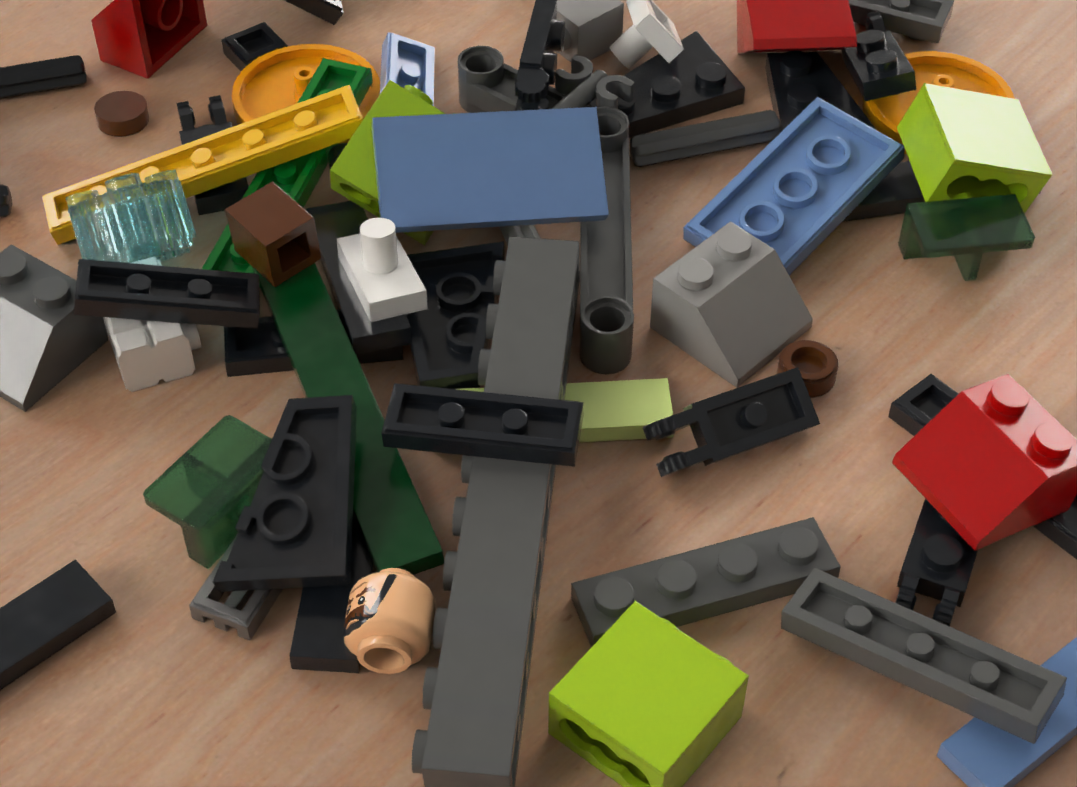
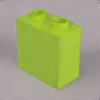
[330,80,456,246]
[897,83,1052,218]
[548,601,749,787]

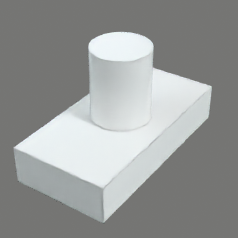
[609,0,684,69]
[337,218,428,322]

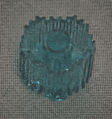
[66,170,196,263]

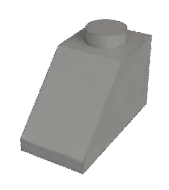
[554,0,624,62]

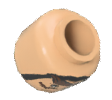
[344,568,436,674]

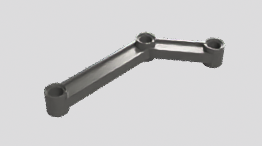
[457,45,634,375]

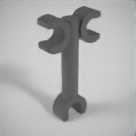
[551,55,634,109]

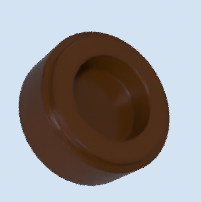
[94,91,149,137]
[777,340,838,398]

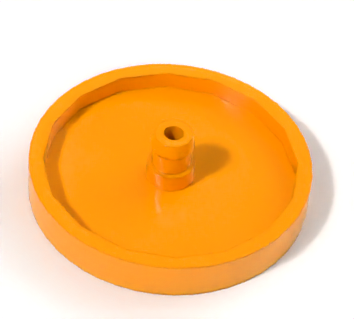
[232,44,380,144]
[863,51,1015,154]

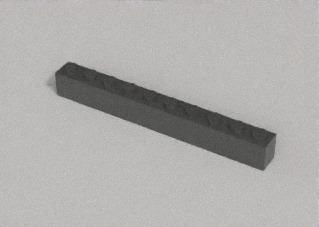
[412,237,580,787]

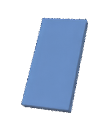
[683,97,905,276]
[371,107,609,233]

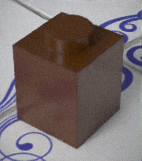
[225,181,322,287]

